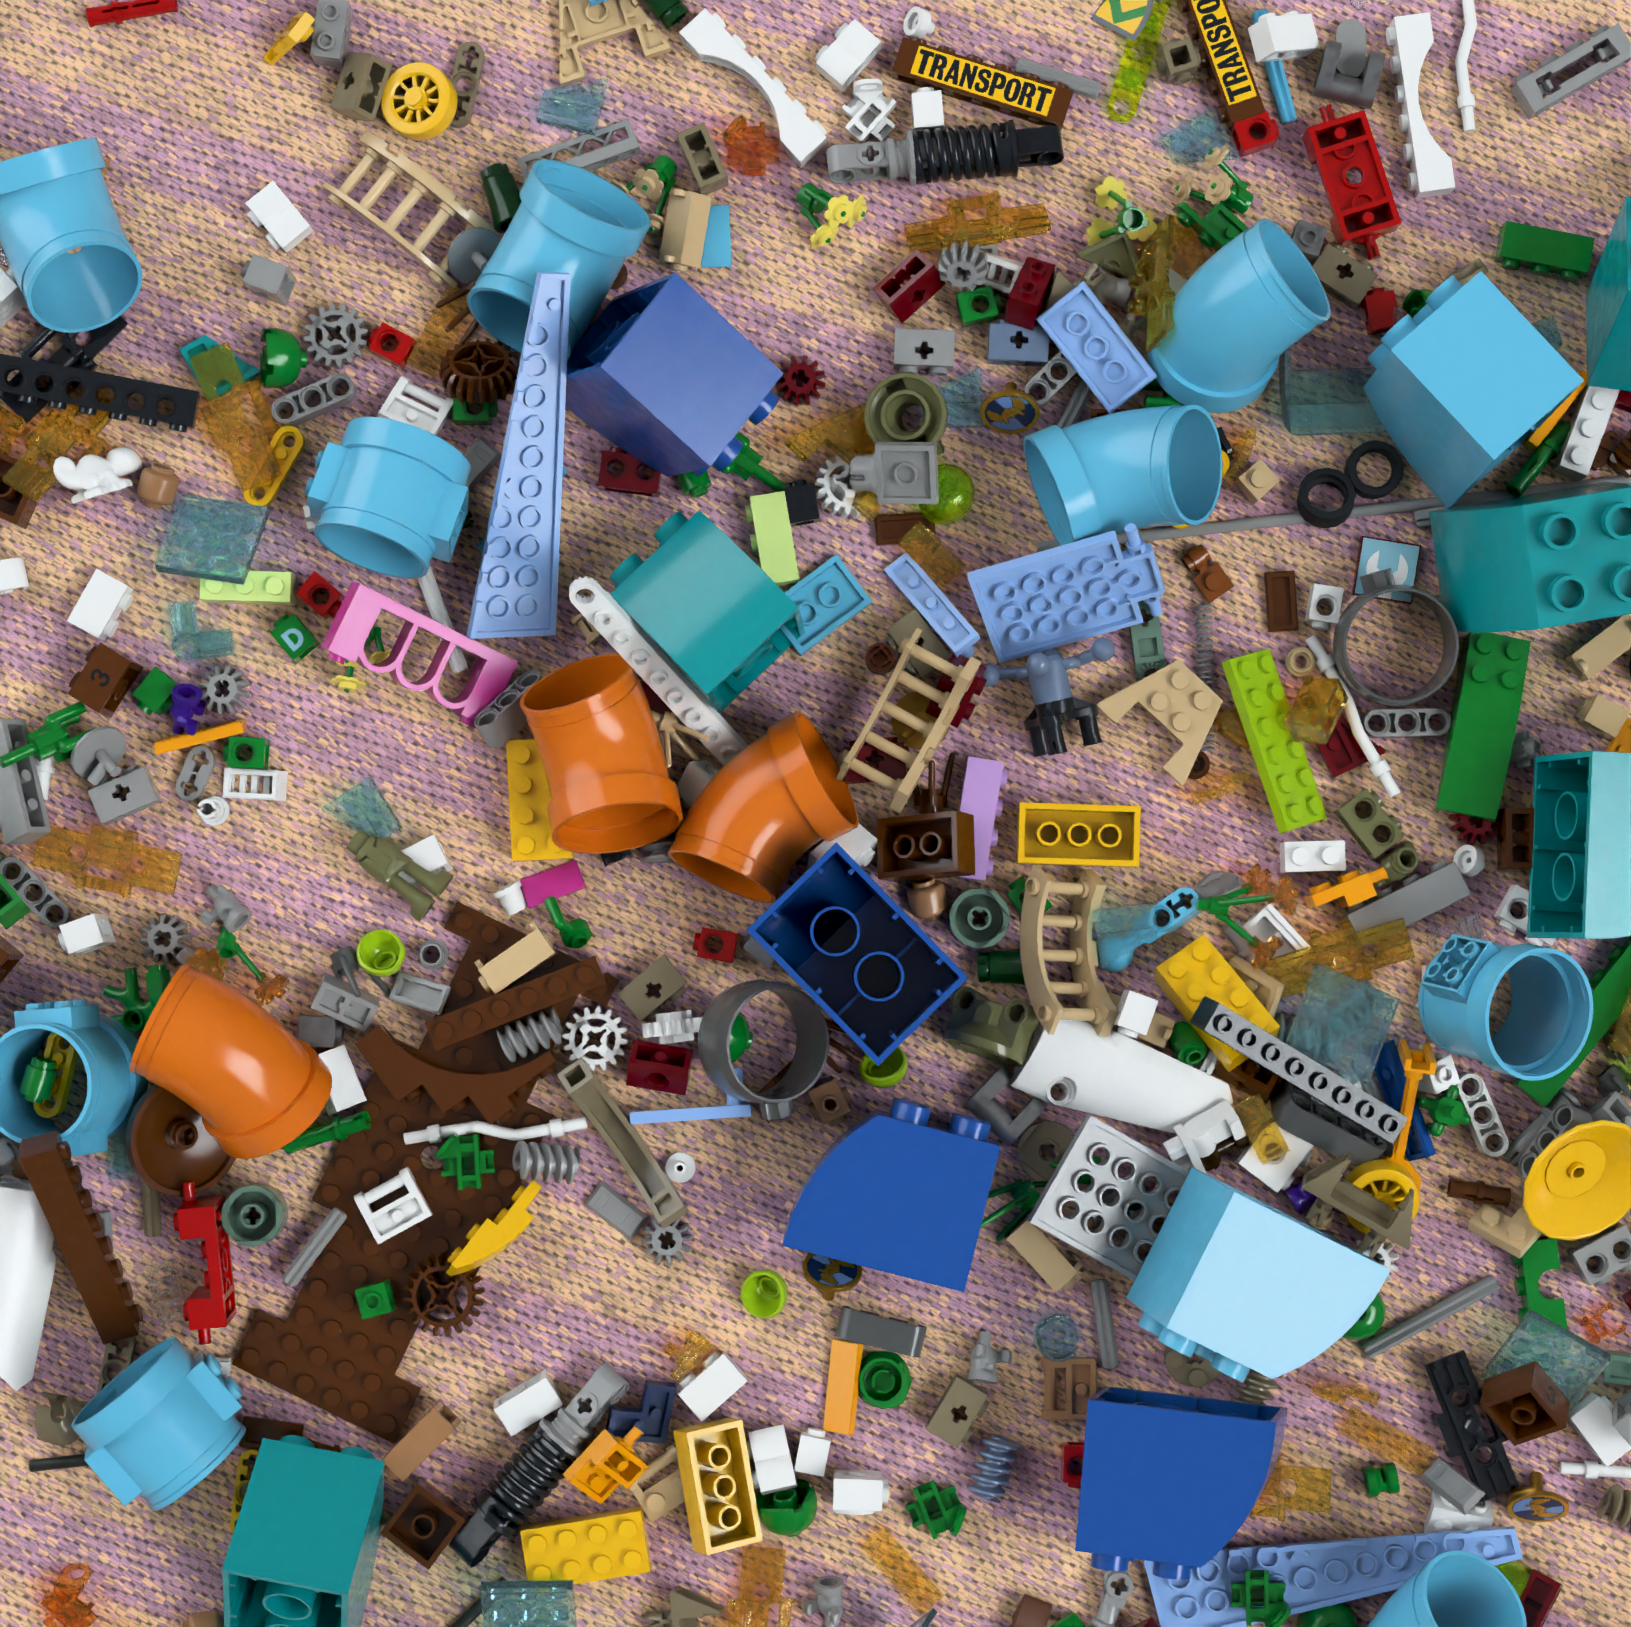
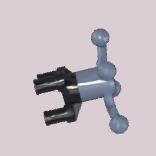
[983,638,1115,757]

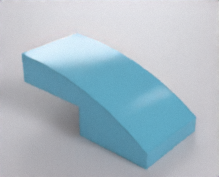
[702,205,732,268]

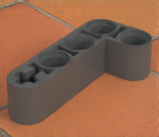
[1270,1080,1387,1167]

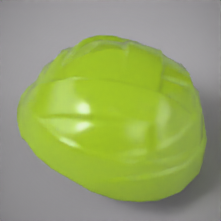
[356,929,406,977]
[859,1046,908,1088]
[741,1269,788,1318]

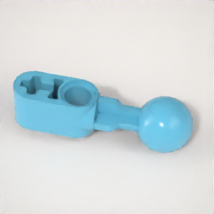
[1097,887,1203,972]

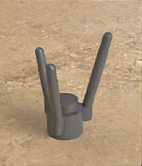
[330,946,392,1001]
[1596,1063,1631,1099]

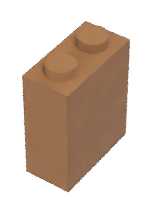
[381,1400,461,1482]

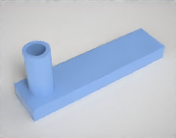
[884,552,980,658]
[630,1068,752,1124]

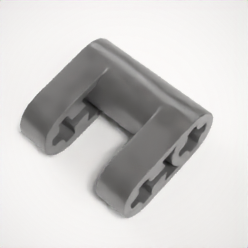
[1312,40,1386,109]
[964,1063,1047,1147]

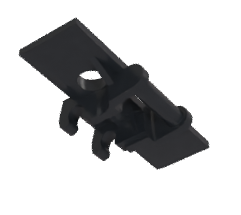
[1,316,128,424]
[1424,1350,1519,1503]

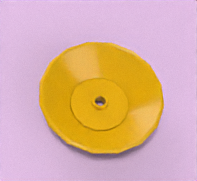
[1523,1120,1631,1241]

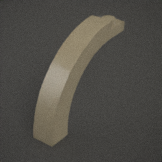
[557,1057,689,1229]

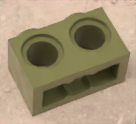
[1334,789,1404,859]

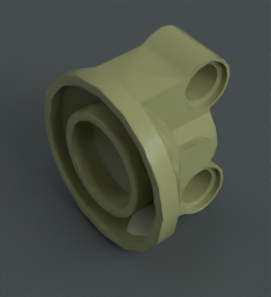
[864,372,948,455]
[942,986,1040,1067]

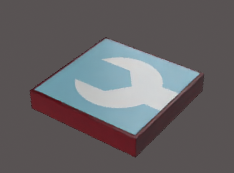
[1351,536,1421,605]

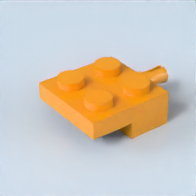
[1304,867,1388,908]
[563,1425,649,1505]

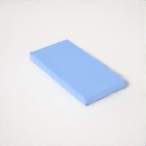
[1036,281,1158,414]

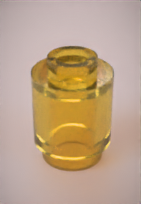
[1215,707,1250,750]

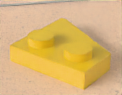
[262,12,316,66]

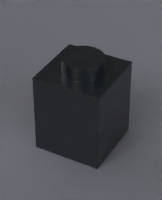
[784,480,820,527]

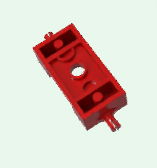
[1302,104,1402,261]
[173,1180,236,1345]

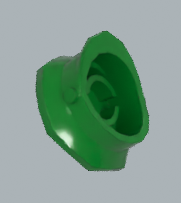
[858,1351,912,1409]

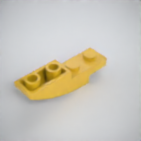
[446,1180,542,1276]

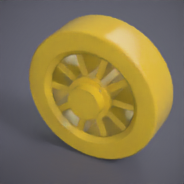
[381,62,457,141]
[1345,1160,1420,1234]

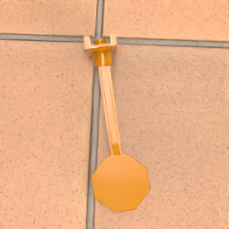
[1367,1039,1437,1202]

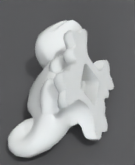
[53,447,142,504]

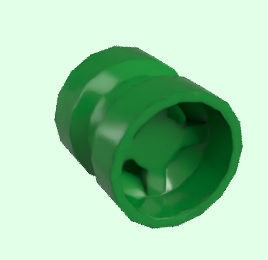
[1362,1462,1400,1497]

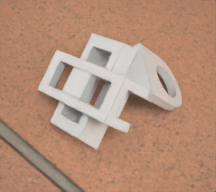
[841,79,896,143]

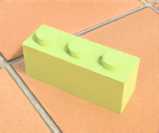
[745,491,799,586]
[200,569,296,606]

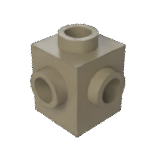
[1155,37,1201,85]

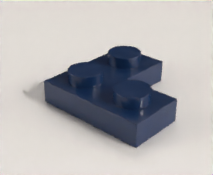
[605,1380,677,1444]

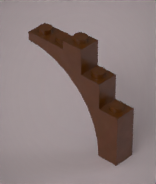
[355,1025,559,1125]

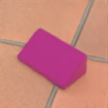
[520,860,586,909]

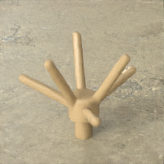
[651,710,710,768]

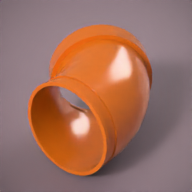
[520,653,683,854]
[668,711,859,903]
[129,963,332,1159]

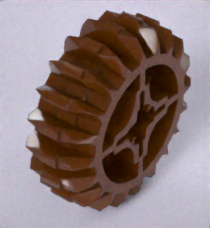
[439,338,519,406]
[402,1253,485,1337]

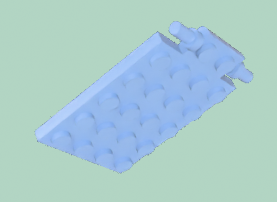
[967,523,1165,663]

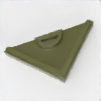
[1074,231,1148,283]

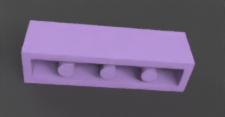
[958,756,1008,882]

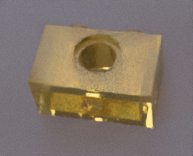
[1284,676,1348,744]

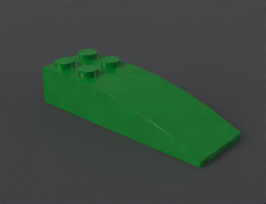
[1435,632,1531,821]

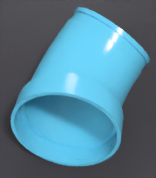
[0,137,142,333]
[467,159,651,360]
[1147,218,1331,413]
[1023,405,1223,546]
[1367,1550,1527,1627]

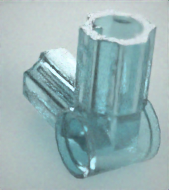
[168,601,235,664]

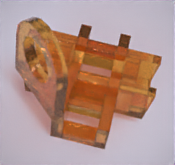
[723,115,780,177]
[40,1563,99,1627]

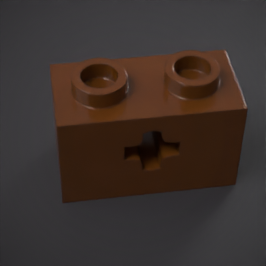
[1496,807,1535,869]
[1214,1058,1282,1105]

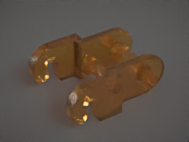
[1580,1302,1626,1344]

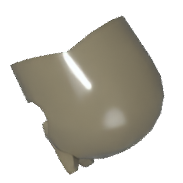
[35,1392,88,1446]

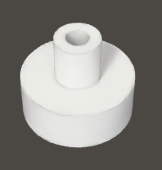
[903,6,935,38]
[1453,845,1485,877]
[665,1152,696,1183]

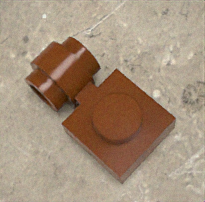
[1181,544,1234,604]

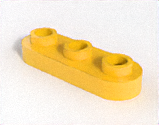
[243,426,305,508]
[33,1032,79,1118]

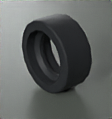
[1344,440,1404,499]
[1296,468,1356,528]

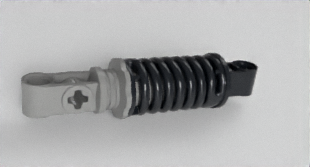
[826,120,1064,186]
[449,1363,630,1568]

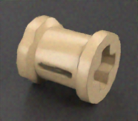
[571,612,603,646]

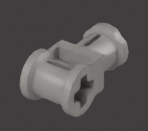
[1091,1570,1133,1627]

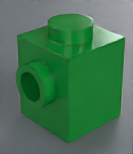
[132,667,178,716]

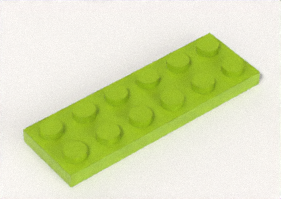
[1221,648,1327,834]

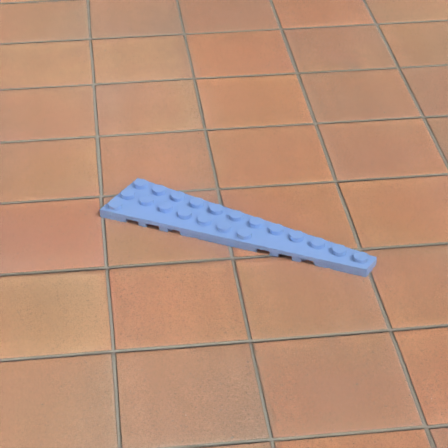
[466,272,571,639]
[1143,1526,1523,1627]

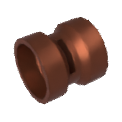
[865,643,895,675]

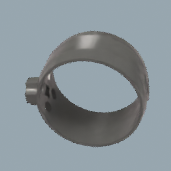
[1333,568,1459,707]
[698,979,829,1120]

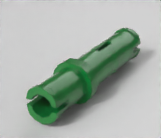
[1506,420,1571,497]
[283,1110,371,1155]

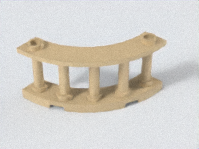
[322,131,498,288]
[836,627,981,813]
[1020,865,1119,1037]

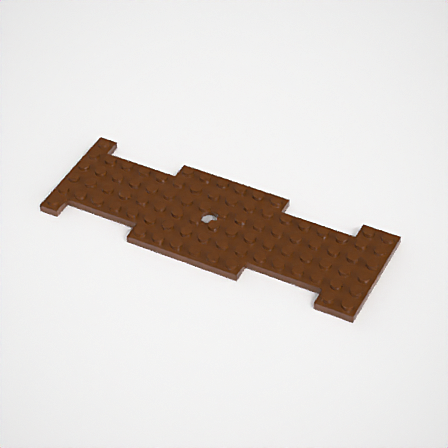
[232,901,619,1444]

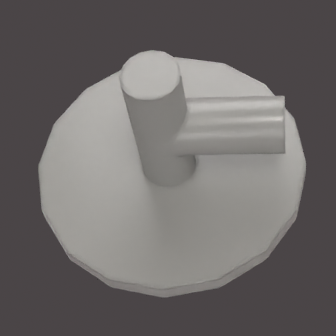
[447,227,501,285]
[70,726,126,786]

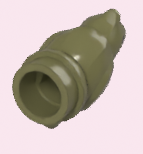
[1375,841,1419,887]

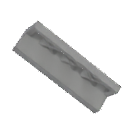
[517,119,641,180]

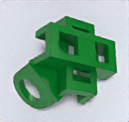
[434,1133,495,1190]
[905,1480,967,1540]
[1231,1570,1291,1627]

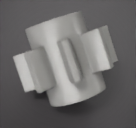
[1509,731,1542,769]

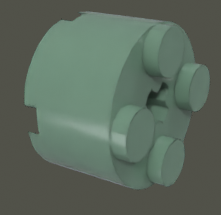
[948,888,1010,949]
[221,1183,288,1247]

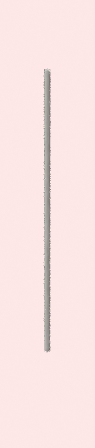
[1036,476,1631,552]

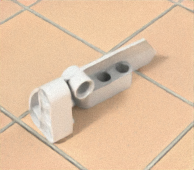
[1009,1020,1233,1133]
[0,1175,56,1391]

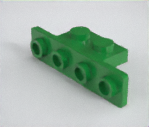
[1172,202,1249,251]

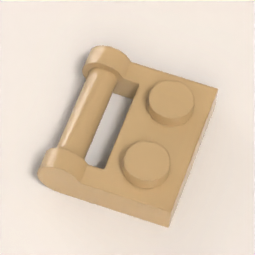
[629,1443,685,1523]

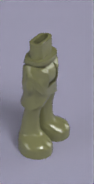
[346,829,453,922]

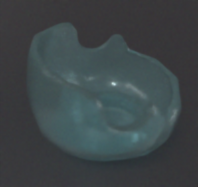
[1033,1313,1080,1362]

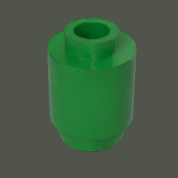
[676,470,712,499]
[1168,1021,1207,1065]
[19,1056,58,1104]

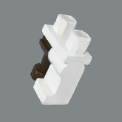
[1163,1099,1250,1174]

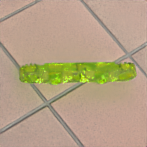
[1107,0,1171,124]

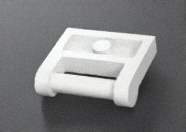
[378,376,453,436]
[353,1167,433,1244]

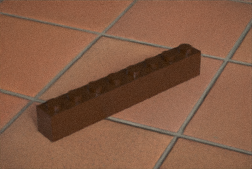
[19,1130,143,1344]

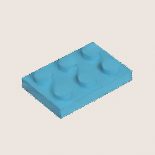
[780,554,872,656]

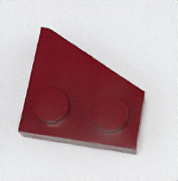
[1306,711,1386,778]

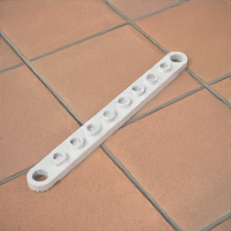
[569,576,749,766]

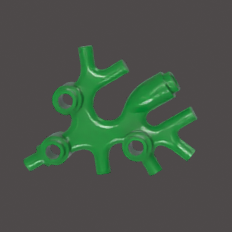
[103,964,171,1032]

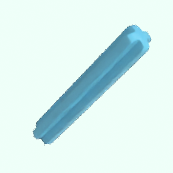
[1252,9,1297,125]

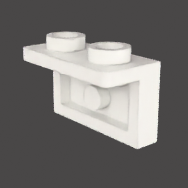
[1424,1489,1494,1533]

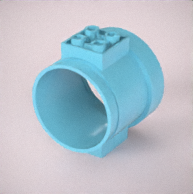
[305,417,471,579]
[1418,934,1593,1081]
[0,999,149,1157]
[71,1336,246,1511]

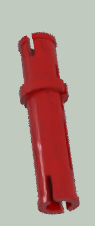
[86,0,179,28]

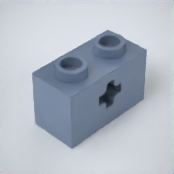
[987,319,1049,367]

